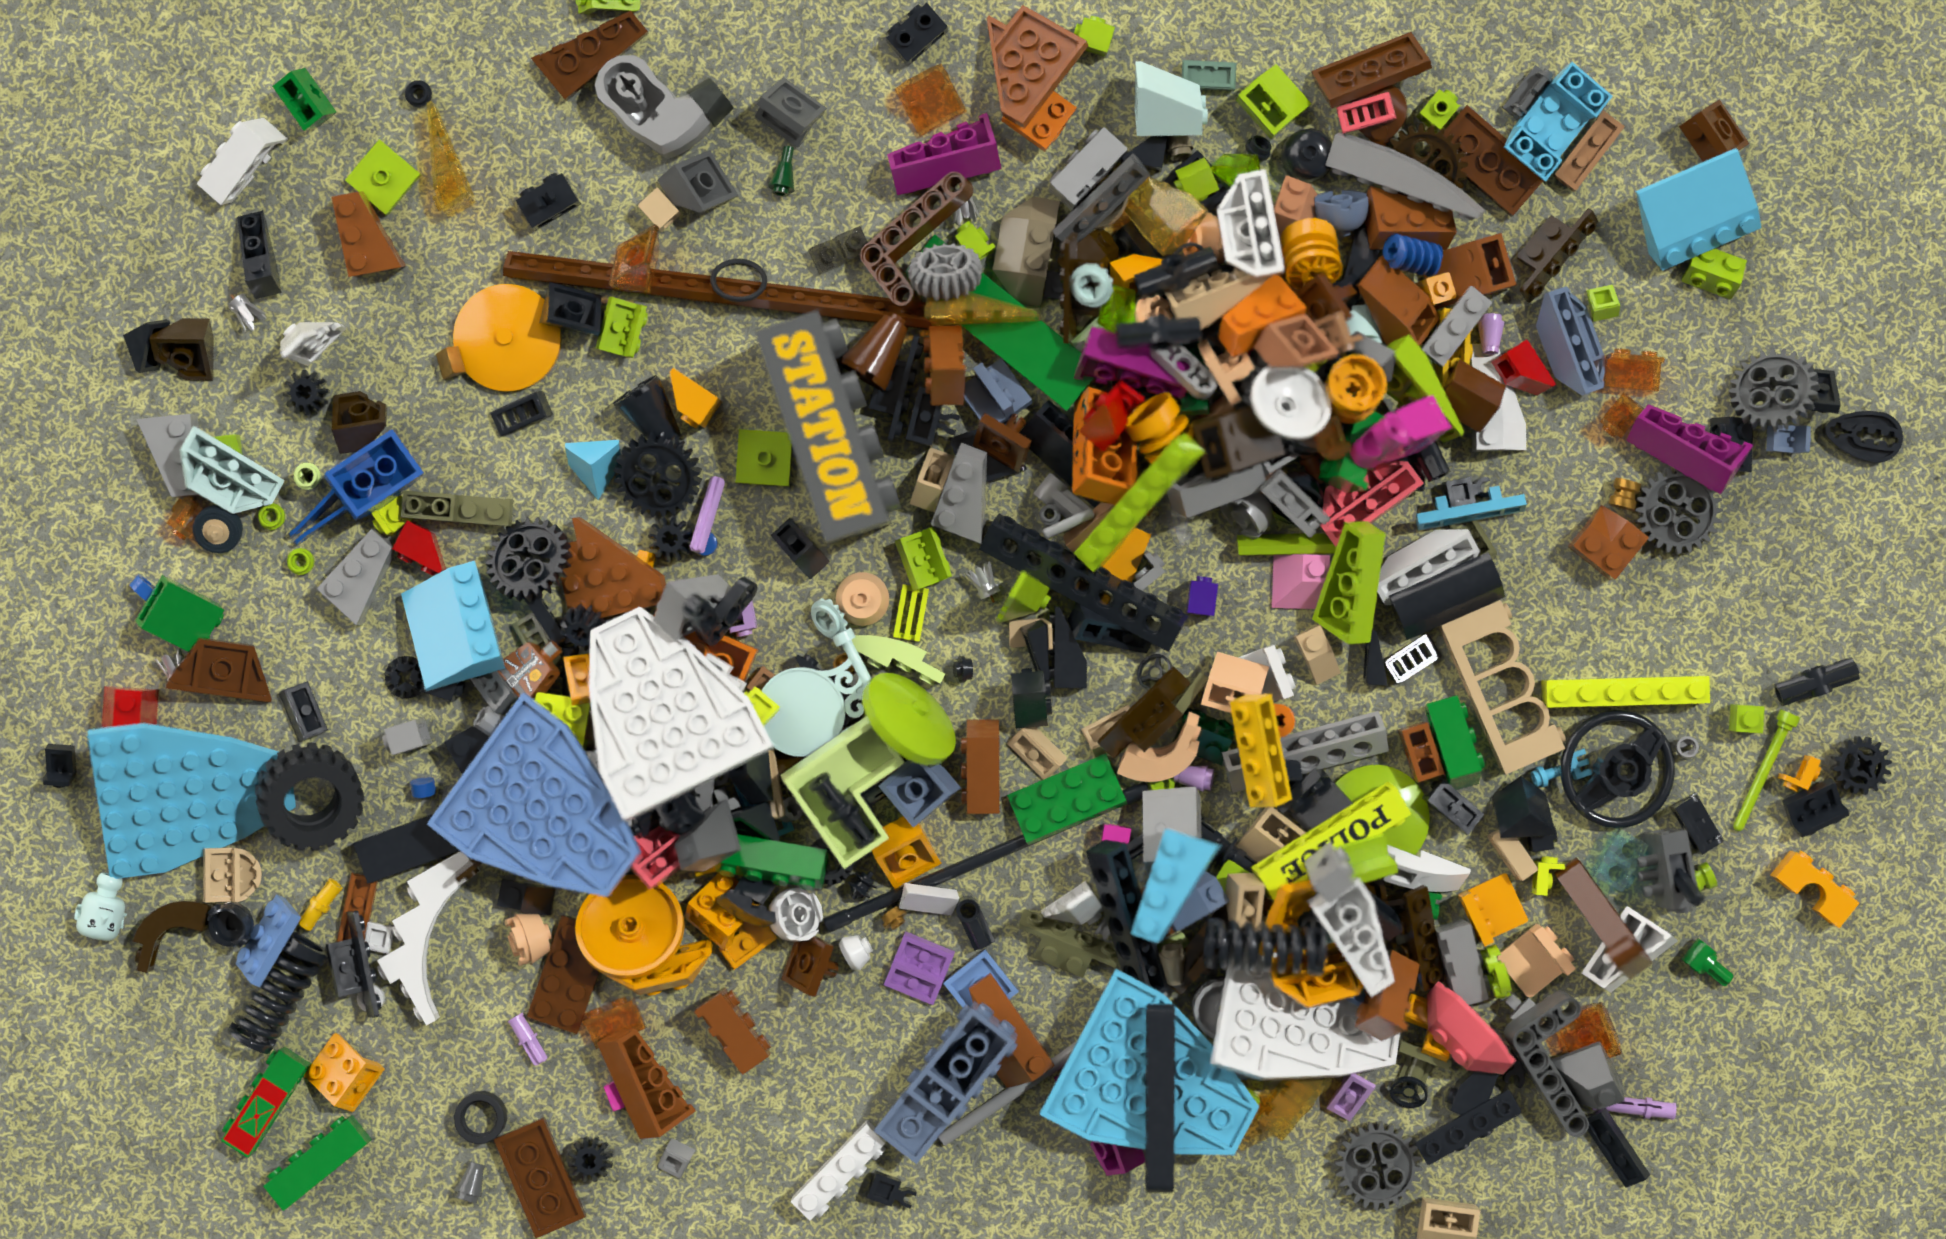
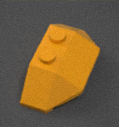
[606,939,713,996]
[1270,942,1364,1008]

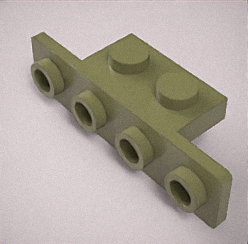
[1018,909,1119,978]

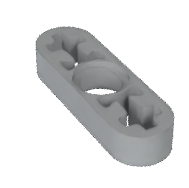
[1150,344,1217,399]

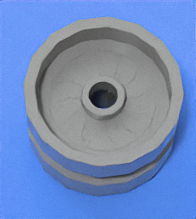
[1191,977,1225,1039]

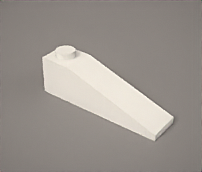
[280,322,346,366]
[1041,881,1103,925]

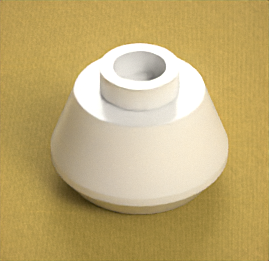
[839,935,873,970]

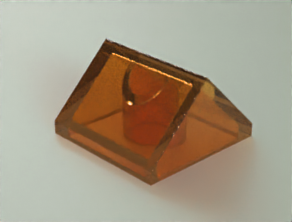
[609,224,659,292]

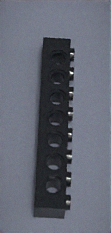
[979,514,1188,652]

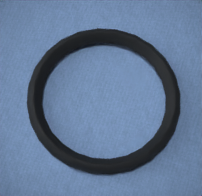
[710,258,767,302]

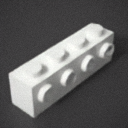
[791,1120,886,1221]

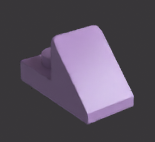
[1326,1074,1376,1121]

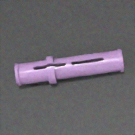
[1592,1097,1676,1120]

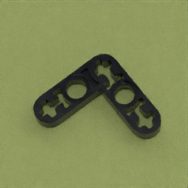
[683,577,757,646]

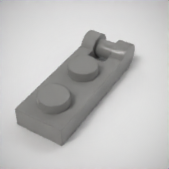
[1260,469,1331,538]

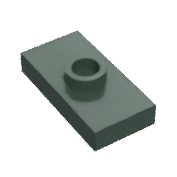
[1181,60,1236,91]

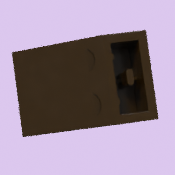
[1191,406,1285,478]

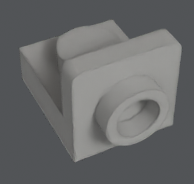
[1133,551,1165,590]

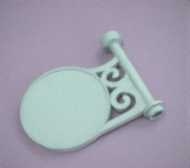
[762,627,872,756]

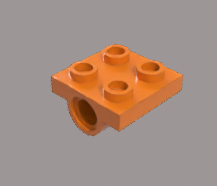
[1001,91,1077,152]

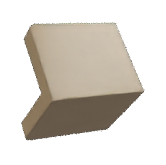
[638,187,681,232]

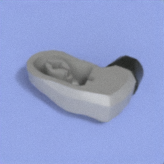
[595,55,734,159]

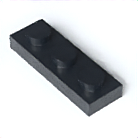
[1586,1108,1650,1188]

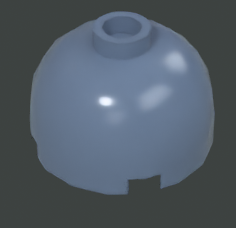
[1315,190,1369,236]

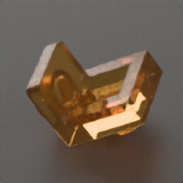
[1600,392,1644,438]
[1313,413,1352,460]
[167,497,200,540]

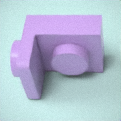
[729,601,758,637]

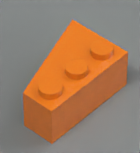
[1218,274,1306,357]

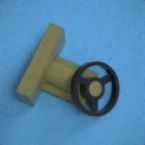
[1137,654,1208,722]
[1390,1038,1453,1108]

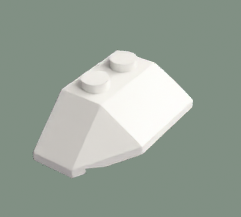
[1217,169,1284,278]
[1378,529,1480,605]

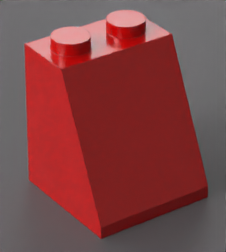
[102,686,159,728]

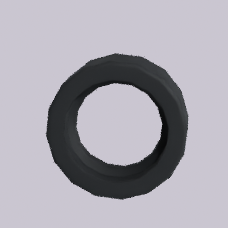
[454,1091,507,1144]

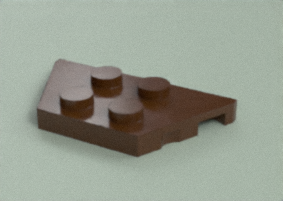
[165,637,272,702]

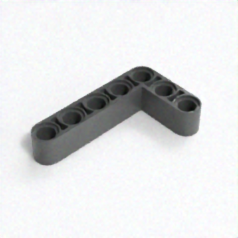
[1504,991,1589,1137]

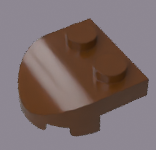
[1346,85,1408,146]

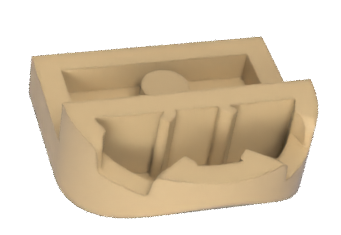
[203,847,262,903]

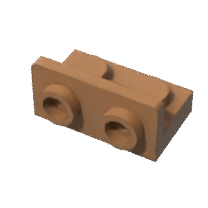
[1313,311,1363,353]

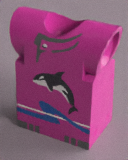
[1350,395,1451,469]

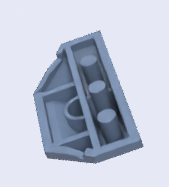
[1536,286,1605,395]

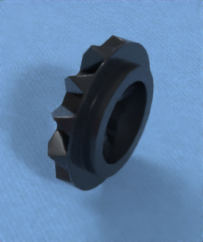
[384,656,423,699]

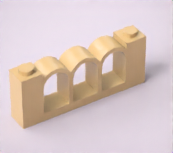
[1438,600,1566,775]

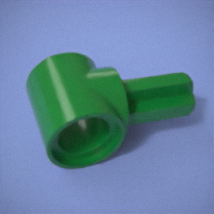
[1681,938,1734,987]

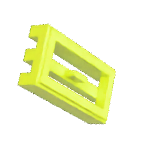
[893,584,929,642]

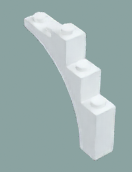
[377,851,480,1026]

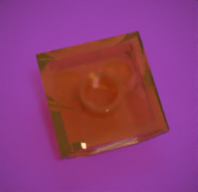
[894,64,967,138]
[1556,1002,1622,1058]

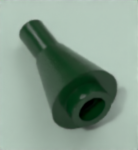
[768,146,794,197]

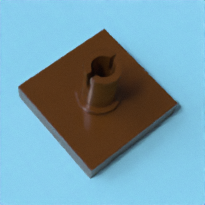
[973,413,1031,473]
[781,936,838,997]

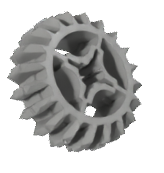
[909,243,982,301]

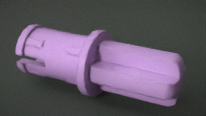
[508,1013,547,1066]

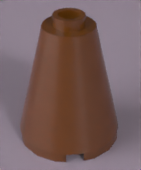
[839,313,908,391]

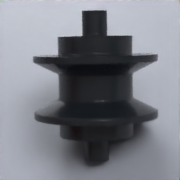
[848,871,877,899]

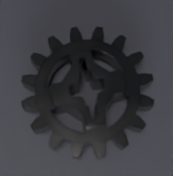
[1830,736,1892,795]

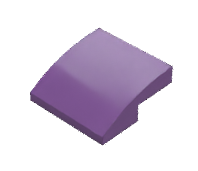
[884,931,955,1005]

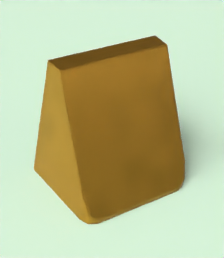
[436,346,466,380]

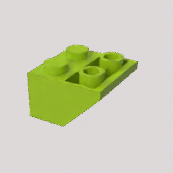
[1236,64,1312,140]

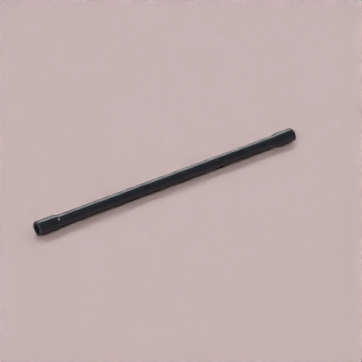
[823,782,1148,933]

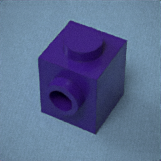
[1186,576,1218,616]

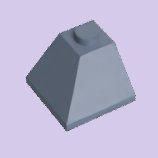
[879,759,961,827]
[1171,872,1229,933]

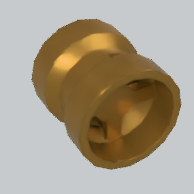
[1608,478,1642,511]

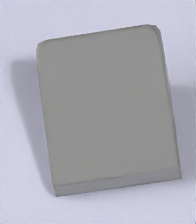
[657,1138,695,1179]

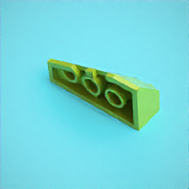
[1383,335,1464,443]
[996,571,1051,623]

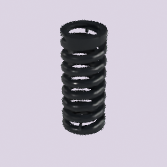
[1203,918,1327,977]
[227,931,328,1054]

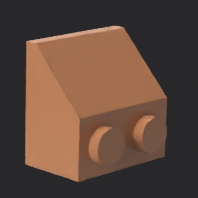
[1273,175,1317,239]
[1254,314,1339,367]

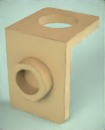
[1008,618,1053,650]

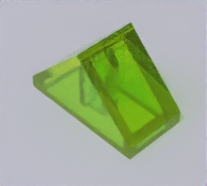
[1211,154,1261,187]
[1097,284,1135,334]

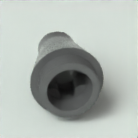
[456,1161,485,1203]

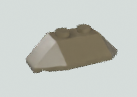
[993,196,1060,307]

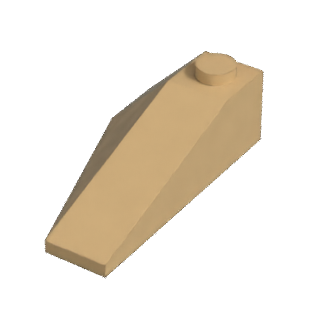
[1163,267,1274,331]

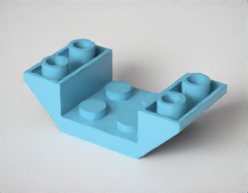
[1504,62,1613,182]

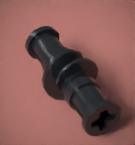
[808,772,876,849]
[1201,817,1257,873]

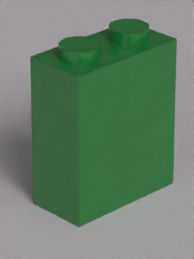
[135,575,224,652]

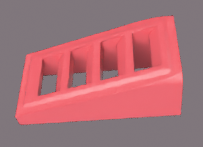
[1336,92,1397,134]

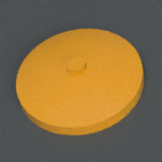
[453,284,562,392]
[575,875,684,979]

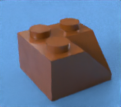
[1568,505,1649,580]

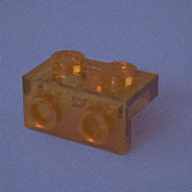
[1604,349,1665,392]
[582,996,647,1049]

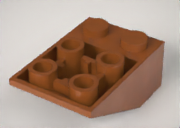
[1423,233,1516,310]
[1358,256,1440,346]

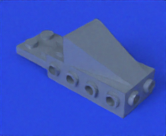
[874,1001,1017,1164]

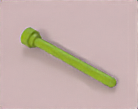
[1733,709,1800,831]

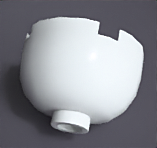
[768,887,823,942]

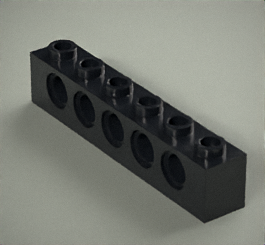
[1085,840,1170,993]

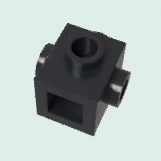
[655,792,705,835]

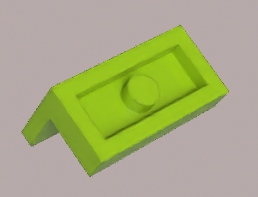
[1336,834,1398,883]

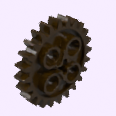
[1388,123,1468,204]

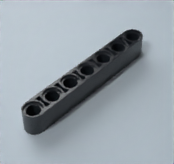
[1145,1004,1175,1193]

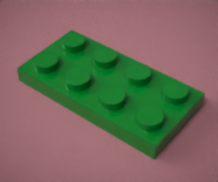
[1007,754,1127,845]

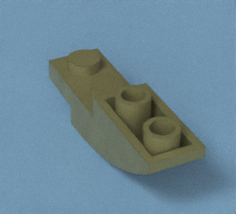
[401,490,514,526]

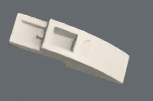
[1383,845,1471,892]

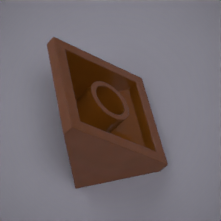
[1443,359,1506,433]

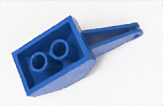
[288,429,424,545]

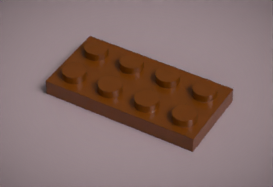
[1311,32,1432,108]
[1435,105,1543,217]
[527,915,599,1034]
[494,1117,587,1238]

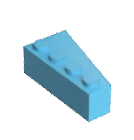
[1131,828,1222,943]

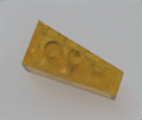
[1255,1077,1334,1142]

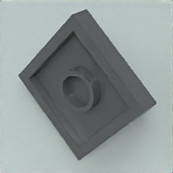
[755,77,827,148]

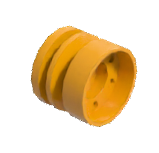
[1280,218,1343,289]
[1324,355,1386,424]
[1124,392,1195,464]

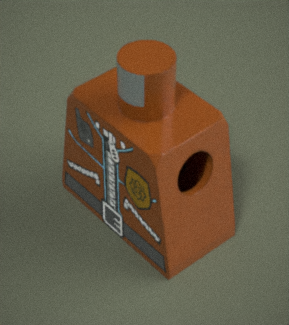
[498,640,562,700]

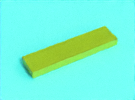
[1236,533,1337,556]

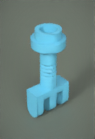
[1531,748,1593,788]

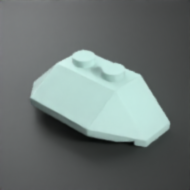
[180,426,285,514]

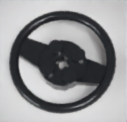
[1560,710,1675,828]

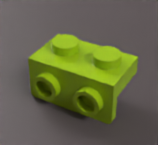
[1681,248,1747,299]
[595,297,648,358]
[895,527,952,591]

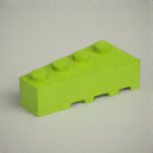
[1312,521,1386,644]

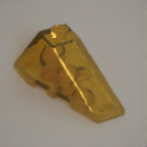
[427,101,477,216]
[1112,162,1208,255]
[925,292,1041,326]

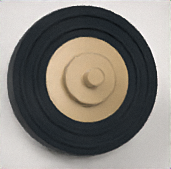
[193,505,243,553]

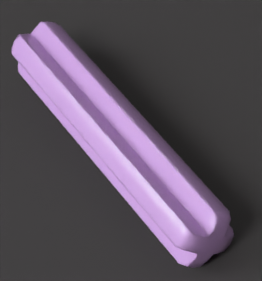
[690,476,725,553]

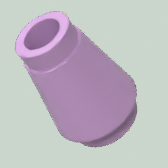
[1477,313,1505,354]
[1174,766,1214,792]

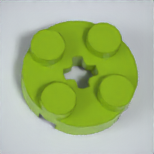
[1480,944,1512,999]

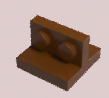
[1679,99,1749,162]
[1295,272,1357,323]

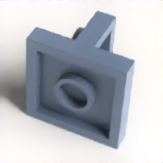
[964,358,1033,423]

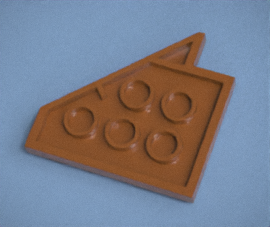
[987,5,1088,129]
[561,517,666,618]

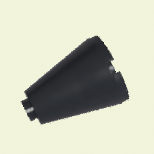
[613,375,682,445]

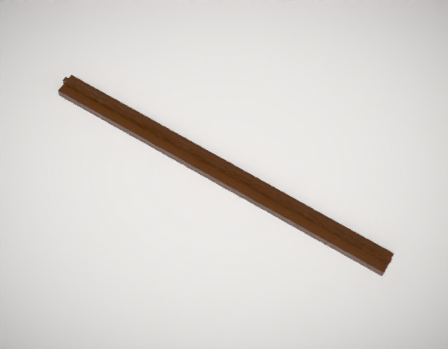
[503,251,934,329]

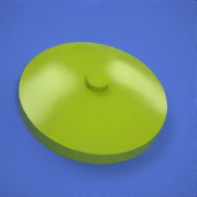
[862,673,956,766]
[1335,764,1430,855]

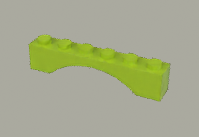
[1074,433,1205,572]

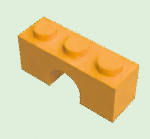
[1770,850,1859,928]

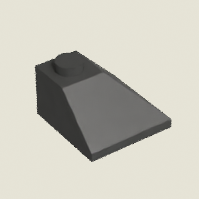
[657,150,738,213]
[675,800,741,872]
[1551,1041,1625,1110]

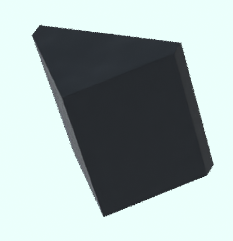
[539,282,601,336]
[1492,776,1555,838]
[731,802,780,842]

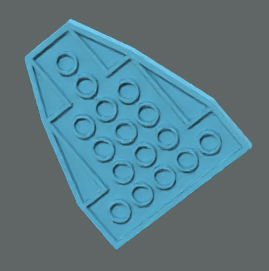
[87,723,296,879]
[1039,968,1259,1155]

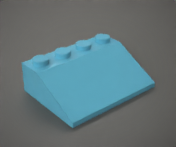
[1636,148,1762,271]
[401,561,505,691]

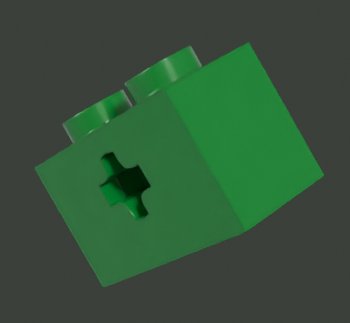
[272,68,337,131]

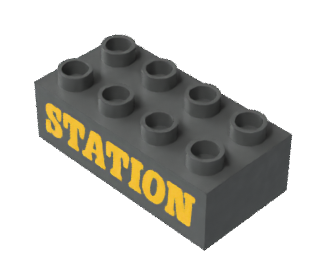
[755,311,901,545]

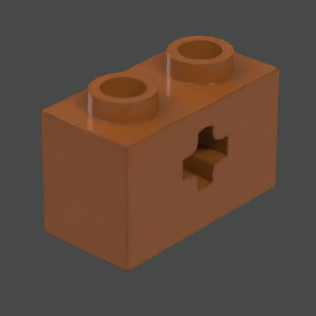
[1398,721,1444,782]

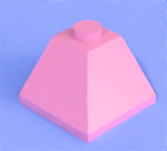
[1272,554,1330,609]

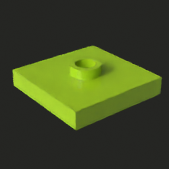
[345,139,421,216]
[735,429,792,487]

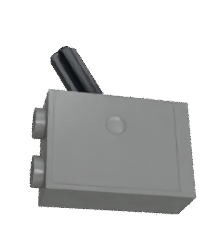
[1127,787,1201,871]

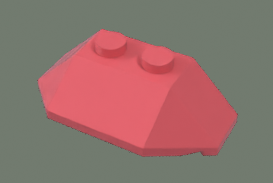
[1320,460,1424,547]
[631,826,681,889]
[1427,981,1516,1074]

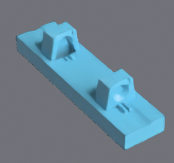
[1416,486,1527,531]

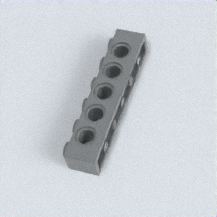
[1222,711,1389,793]

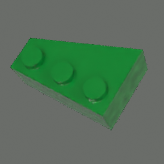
[1318,411,1385,493]
[1425,695,1485,790]

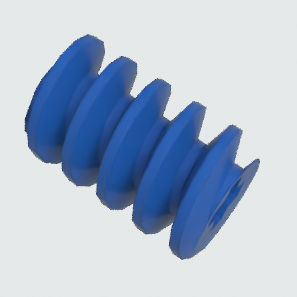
[1382,234,1443,277]

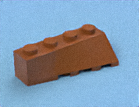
[597,1028,696,1139]

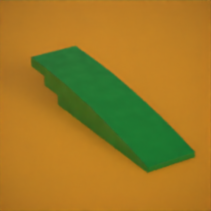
[904,234,1094,411]

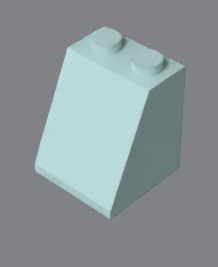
[1134,61,1208,136]

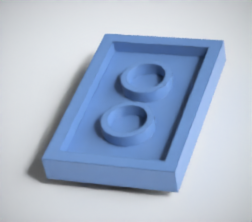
[236,894,301,987]

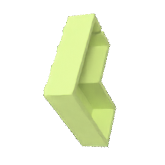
[781,716,904,869]

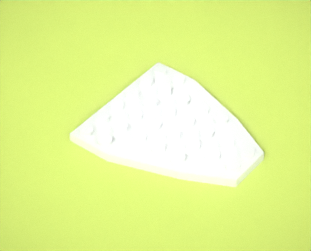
[589,607,774,822]
[1210,916,1400,1080]

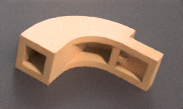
[1117,712,1201,782]

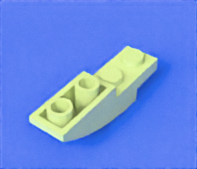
[843,635,945,685]

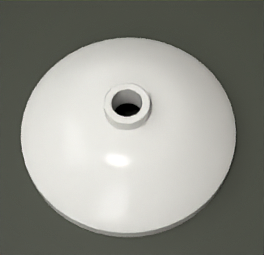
[1251,366,1331,439]

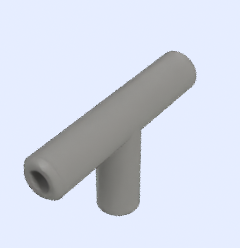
[1042,508,1095,539]

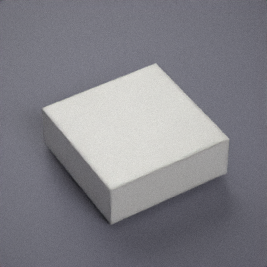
[364,922,394,954]

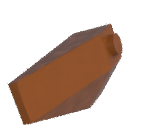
[968,973,1055,1088]

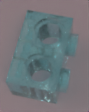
[1590,828,1649,892]

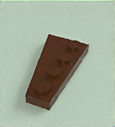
[531,10,649,101]

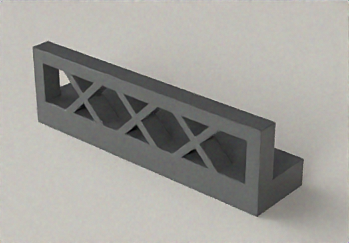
[1053,153,1150,243]

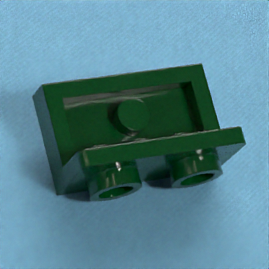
[1172,708,1235,765]

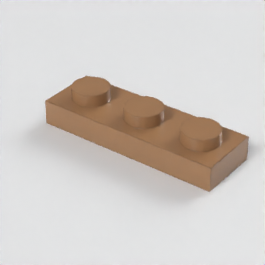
[1553,110,1625,192]

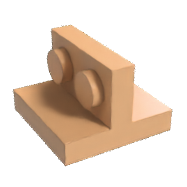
[1197,339,1255,406]

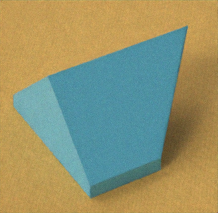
[565,440,622,500]

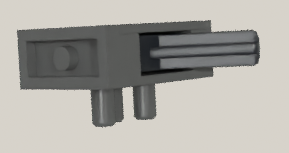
[1637,828,1705,914]

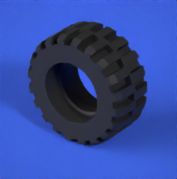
[255,742,364,851]

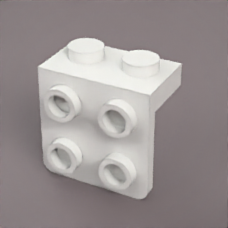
[1238,645,1296,702]

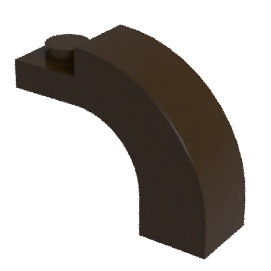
[133,899,215,973]

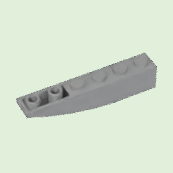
[1326,132,1485,221]

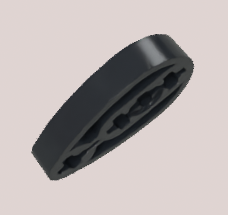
[1823,411,1903,463]

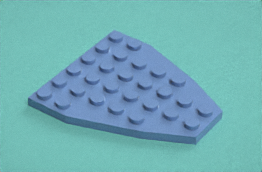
[427,693,641,897]

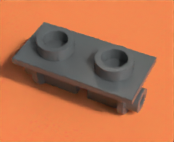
[1502,65,1553,121]

